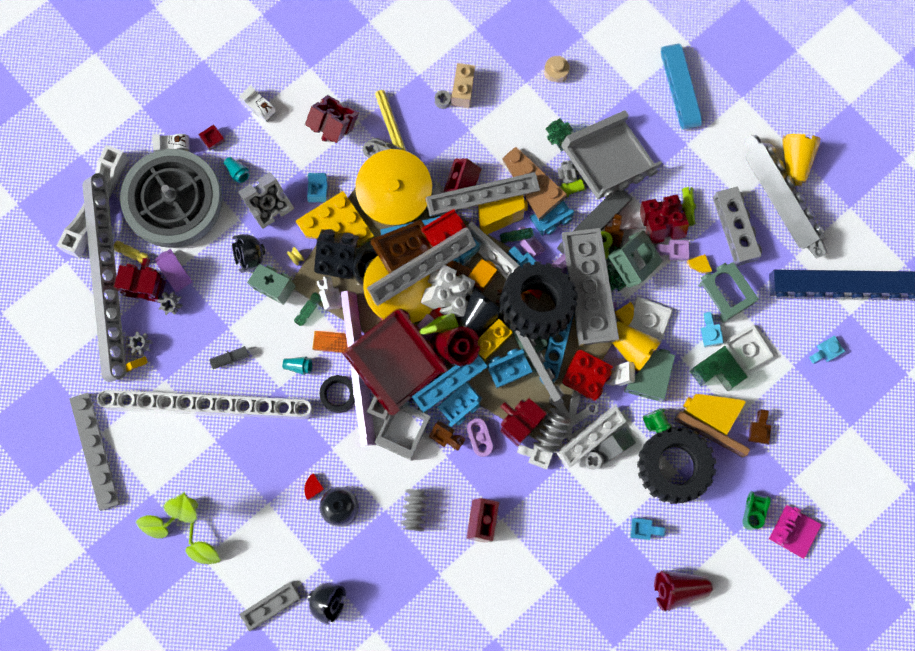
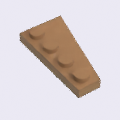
[502,146,567,221]

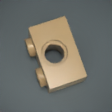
[451,63,475,108]

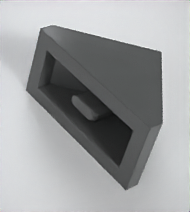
[594,427,636,464]

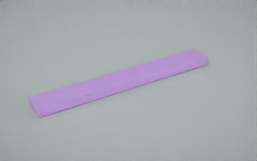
[341,291,376,446]

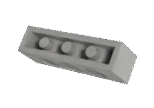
[713,186,762,266]

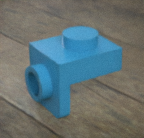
[307,173,328,202]

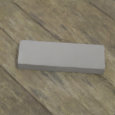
[239,581,302,632]

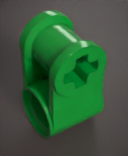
[642,408,672,433]
[742,491,771,531]

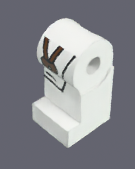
[239,85,276,122]
[152,134,190,152]

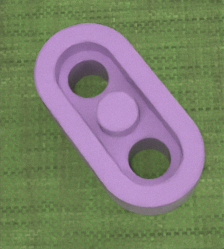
[467,418,493,457]

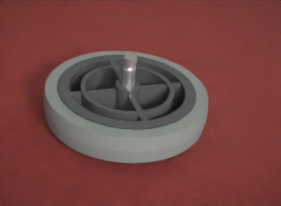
[120,149,222,248]

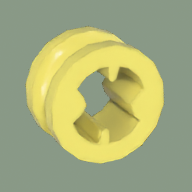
[287,247,304,266]

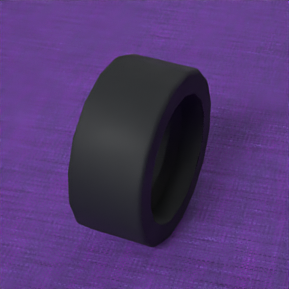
[319,375,355,413]

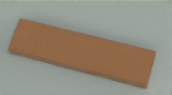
[674,411,750,458]

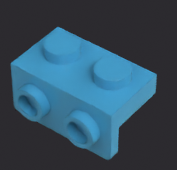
[487,348,532,388]
[437,382,482,427]

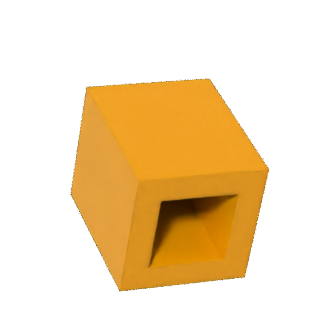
[468,259,497,292]

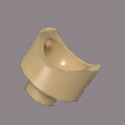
[544,56,569,82]

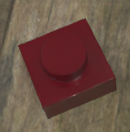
[198,124,225,151]

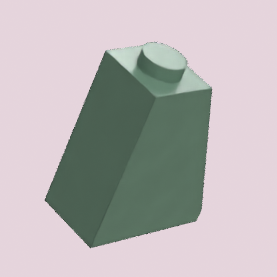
[624,349,675,402]

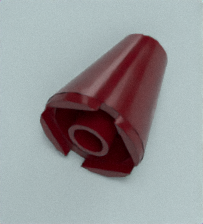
[431,327,480,366]
[654,570,713,611]

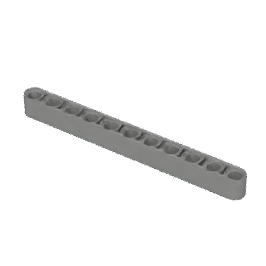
[82,173,126,382]

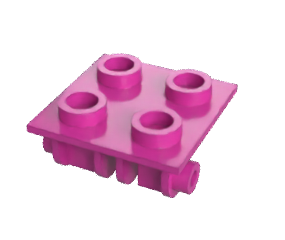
[769,505,822,559]

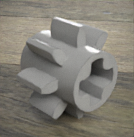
[557,160,580,183]
[157,291,183,315]
[127,331,153,356]

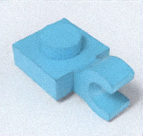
[701,312,724,348]
[809,335,845,364]

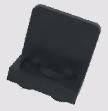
[314,229,359,279]

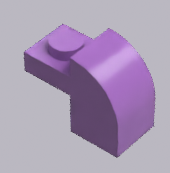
[155,249,192,293]

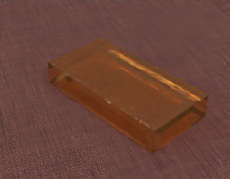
[312,330,348,353]

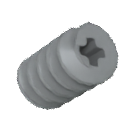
[533,408,571,453]
[400,489,429,532]

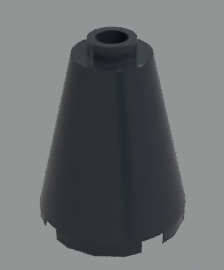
[458,289,503,336]

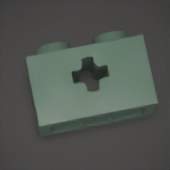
[247,264,296,305]

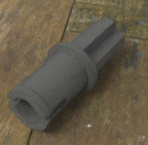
[209,346,249,369]

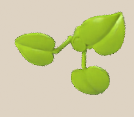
[135,492,221,564]

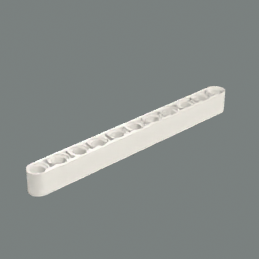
[97,390,313,420]

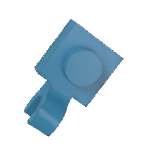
[508,246,535,268]
[630,518,666,541]

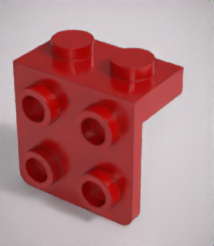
[562,350,613,401]

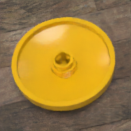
[355,149,432,226]
[363,256,433,323]

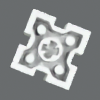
[421,265,475,318]

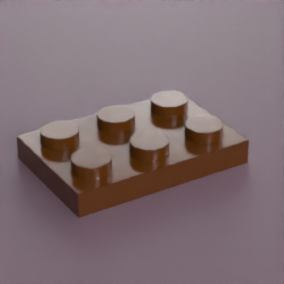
[371,220,433,274]

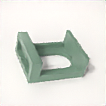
[608,230,663,288]
[698,262,759,323]

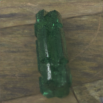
[499,228,534,243]
[294,292,321,326]

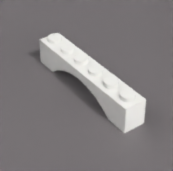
[56,145,129,259]

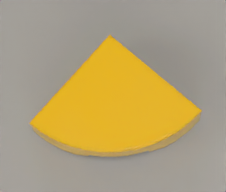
[687,254,712,274]
[615,302,634,326]
[126,356,148,373]

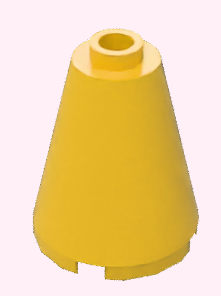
[782,134,821,186]
[612,321,661,372]

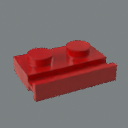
[421,209,467,247]

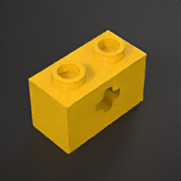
[478,319,513,362]

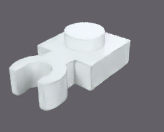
[606,362,635,386]

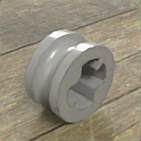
[435,90,451,109]
[585,452,604,470]

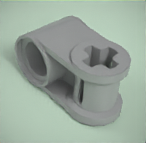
[362,138,401,158]

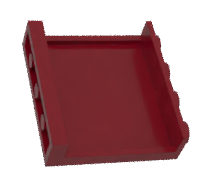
[342,308,448,415]

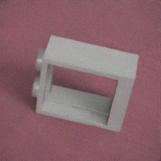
[375,402,431,461]

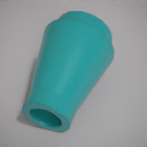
[224,157,250,184]
[282,356,313,375]

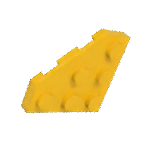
[296,191,374,248]

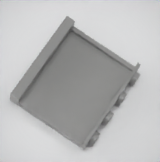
[561,110,662,200]

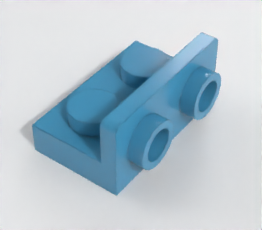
[530,200,574,236]

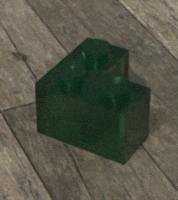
[690,346,748,391]

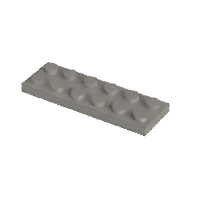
[562,228,619,346]

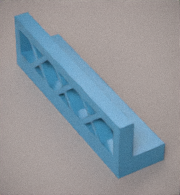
[412,354,487,413]

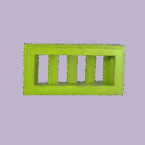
[420,313,458,334]

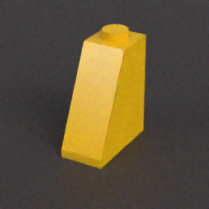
[478,195,528,235]
[683,394,746,435]

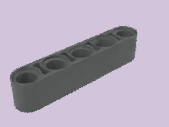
[557,190,633,254]

